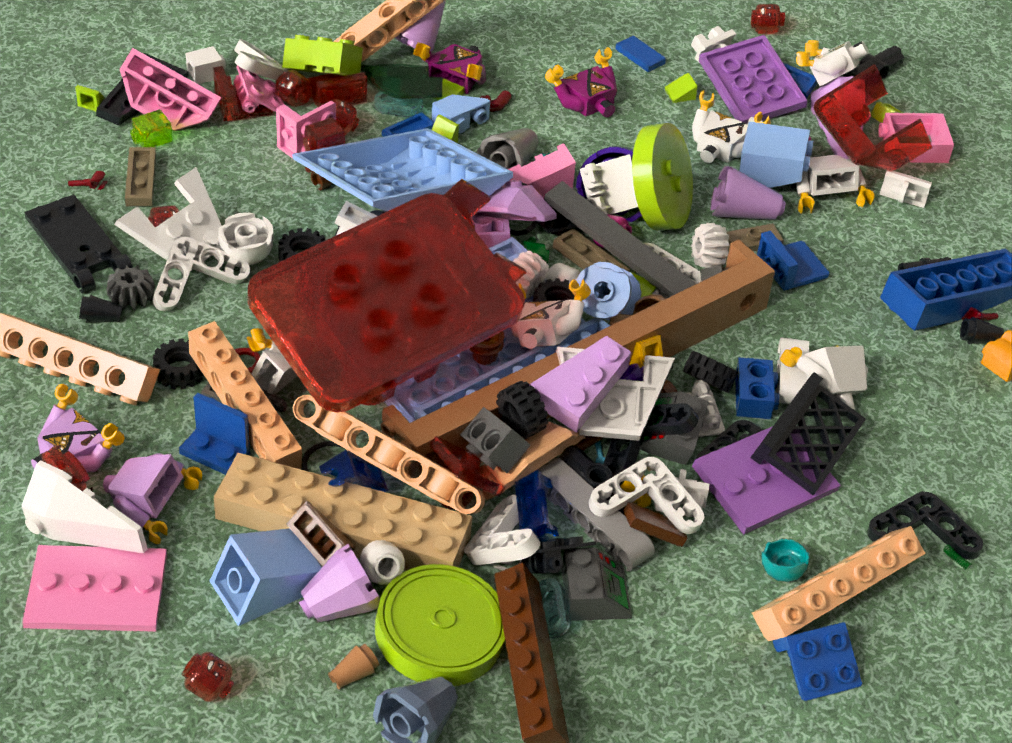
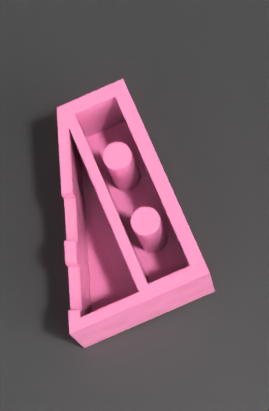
[508,143,576,198]

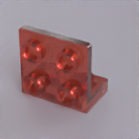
[213,66,273,122]
[304,72,367,108]

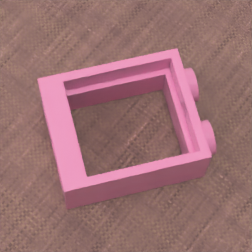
[878,113,954,163]

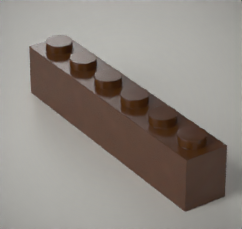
[494,562,570,743]

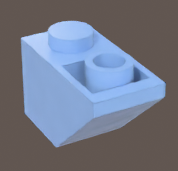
[432,94,490,133]

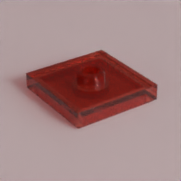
[430,436,505,496]

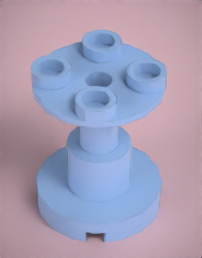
[576,262,641,321]

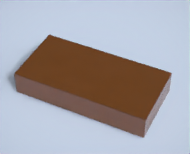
[623,502,688,547]

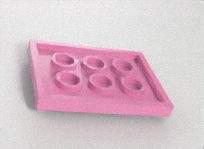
[22,545,167,632]

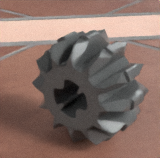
[106,265,155,311]

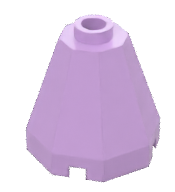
[299,544,380,622]

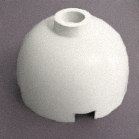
[218,213,274,265]

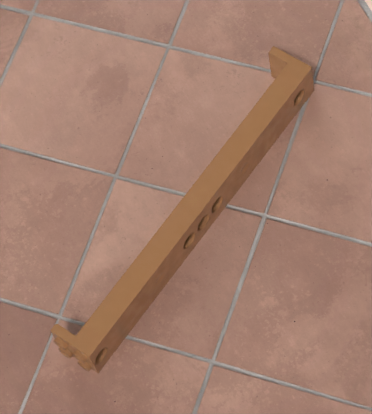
[381,239,775,478]

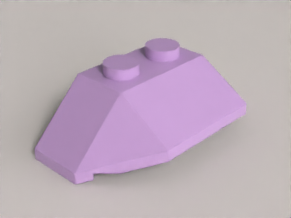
[460,180,556,222]

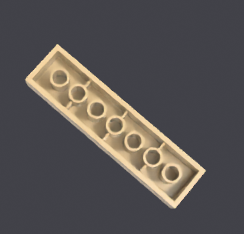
[214,453,472,571]

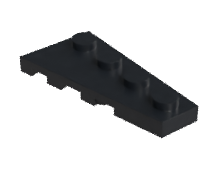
[96,53,189,126]

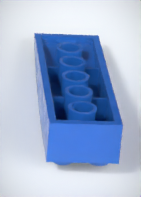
[880,249,1012,331]

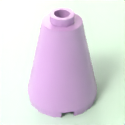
[711,166,786,220]

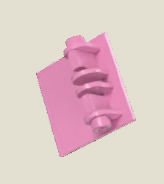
[234,65,284,113]

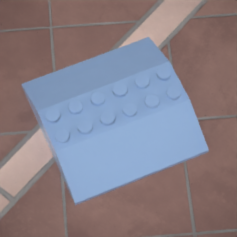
[292,128,513,224]

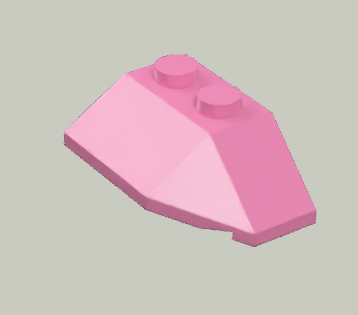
[120,48,222,131]

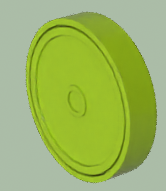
[632,123,693,231]
[375,564,505,686]

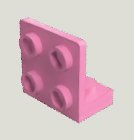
[276,101,336,158]

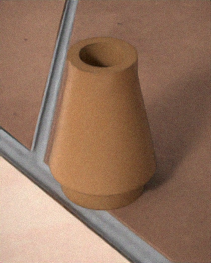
[328,644,379,690]

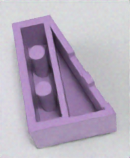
[529,336,631,433]

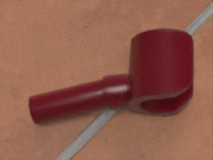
[68,171,108,190]
[961,307,998,321]

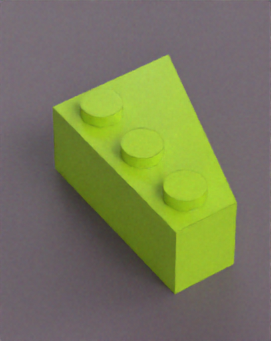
[282,35,363,77]

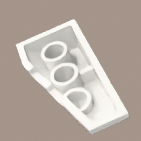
[22,461,148,553]

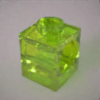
[130,109,173,147]

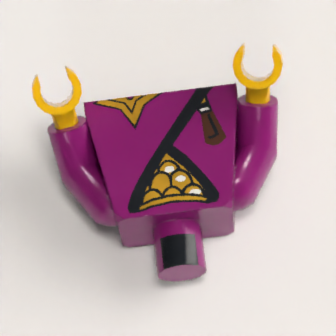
[413,42,486,94]
[545,47,617,118]

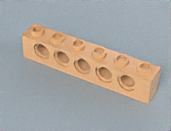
[0,313,160,405]
[188,321,302,469]
[752,526,926,641]

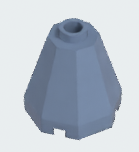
[373,677,458,743]

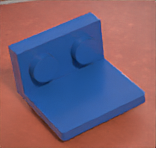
[757,231,829,291]
[179,393,250,475]
[772,622,862,701]

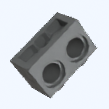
[460,407,531,473]

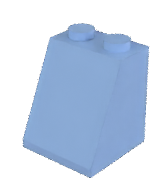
[740,122,814,188]
[210,528,322,626]

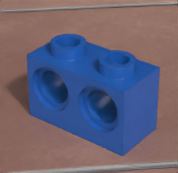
[735,357,779,419]

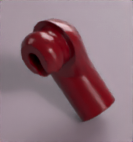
[480,90,512,112]

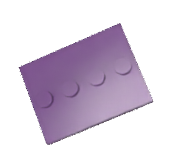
[699,35,807,124]
[692,426,841,535]

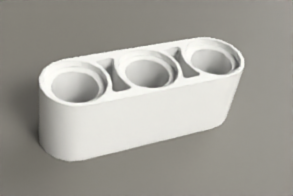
[777,337,809,404]

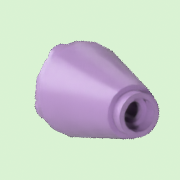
[395,0,446,51]

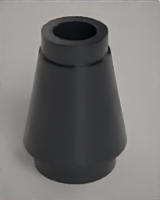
[79,295,122,323]
[960,317,1004,344]

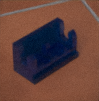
[319,450,388,492]
[515,470,559,542]

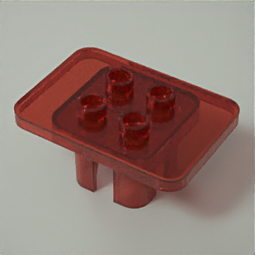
[247,193,525,412]

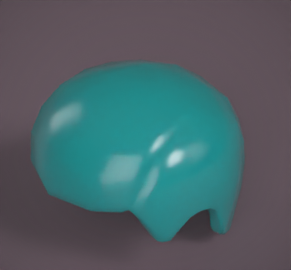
[762,539,810,582]

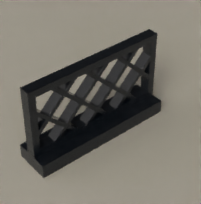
[750,372,866,495]

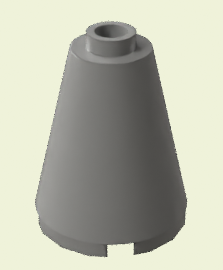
[477,128,539,169]

